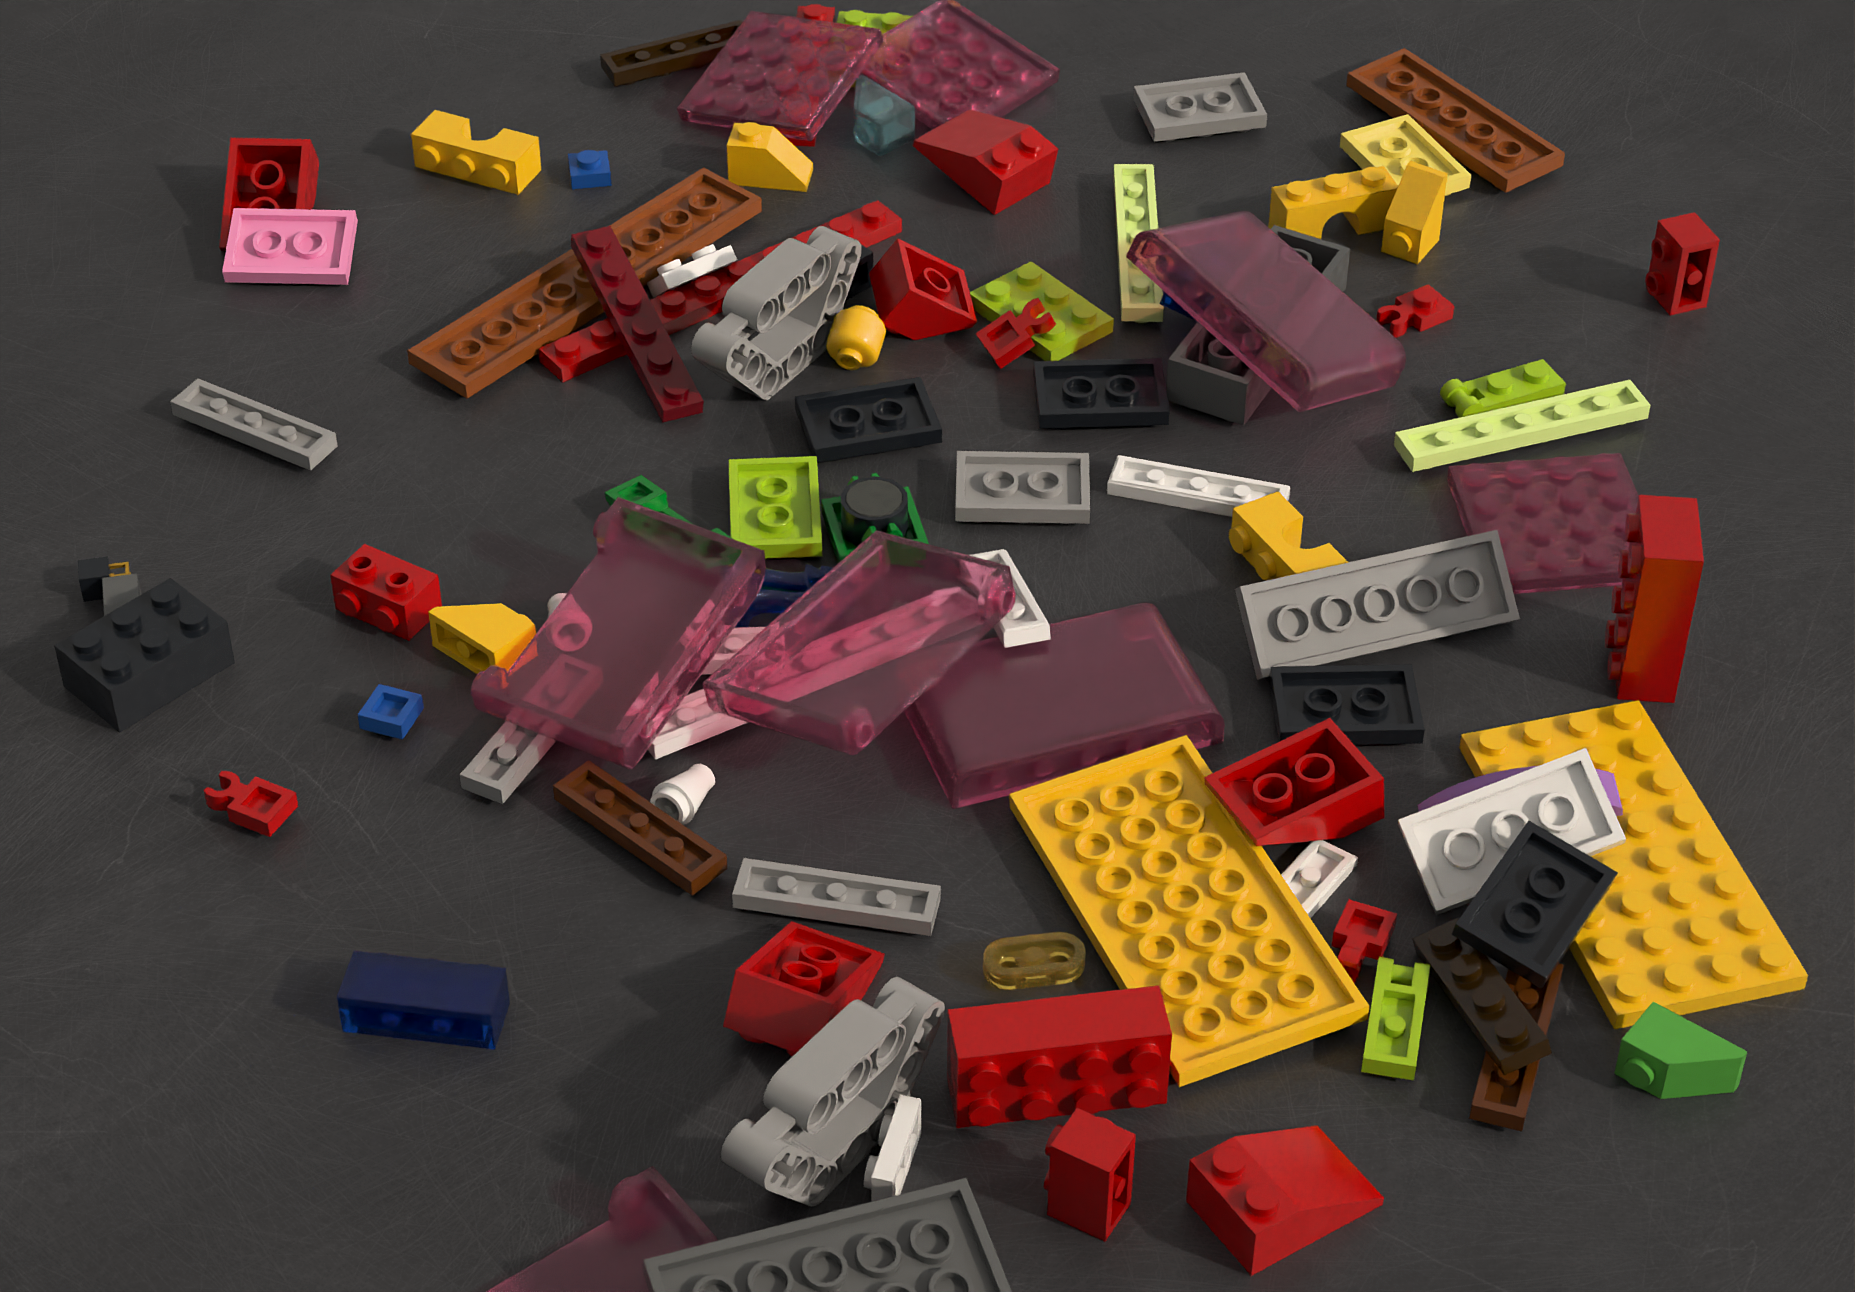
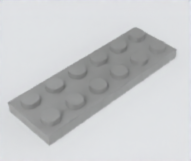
[1235,530,1520,680]

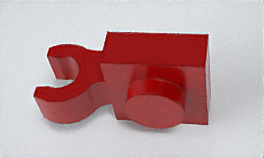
[1331,899,1397,985]

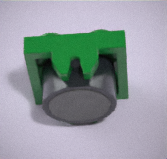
[821,473,929,570]

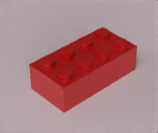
[1605,495,1704,703]
[947,985,1172,1128]

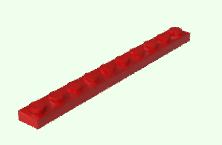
[538,200,902,383]

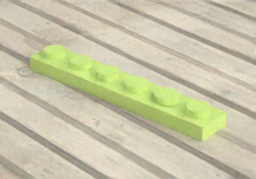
[1113,164,1164,323]
[1394,380,1650,472]

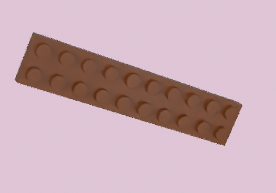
[407,167,762,399]

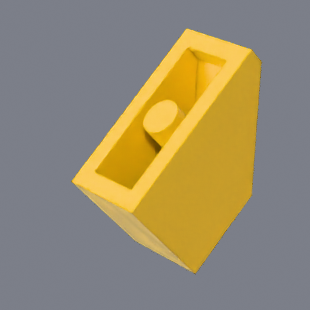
[727,122,813,192]
[1381,161,1448,265]
[428,603,538,687]

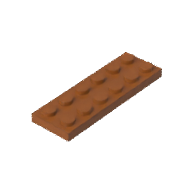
[1346,48,1565,193]

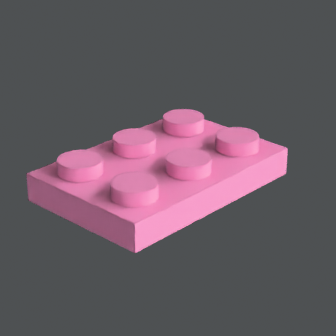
[222,208,358,285]

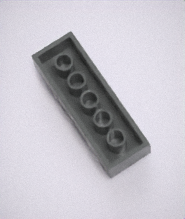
[1166,225,1350,425]

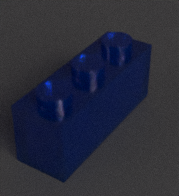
[337,951,510,1050]

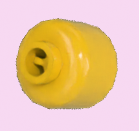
[826,305,886,370]

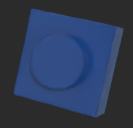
[568,150,612,189]
[358,684,424,740]

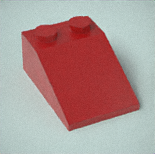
[913,109,1058,215]
[219,138,319,251]
[1204,718,1385,846]
[723,921,885,1057]
[1186,1126,1384,1276]

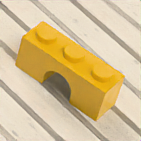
[411,110,541,195]
[1268,166,1398,239]
[1229,491,1349,581]

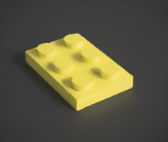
[1340,114,1471,196]

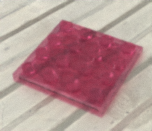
[843,0,1060,129]
[677,11,884,141]
[1447,453,1638,594]

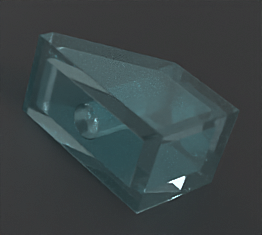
[853,74,915,157]

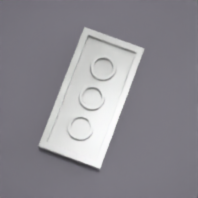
[1398,748,1626,915]

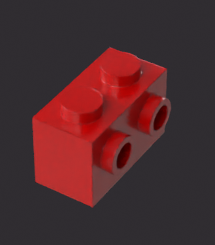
[1645,212,1720,316]
[330,544,442,641]
[1044,1108,1136,1242]

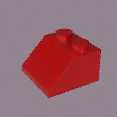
[869,238,977,340]

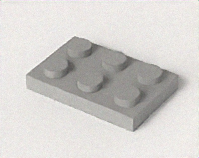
[1133,72,1267,142]
[955,451,1090,524]

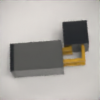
[78,556,141,616]

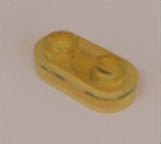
[983,932,1085,990]

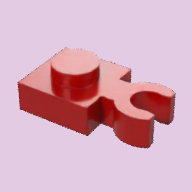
[1376,284,1454,338]
[975,298,1056,369]
[204,771,298,837]

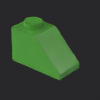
[1614,1002,1748,1099]

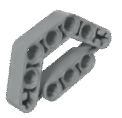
[691,226,862,400]
[721,976,945,1206]

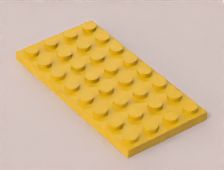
[1459,700,1808,1029]
[1009,735,1369,1087]

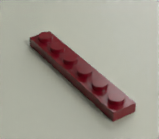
[571,226,704,422]

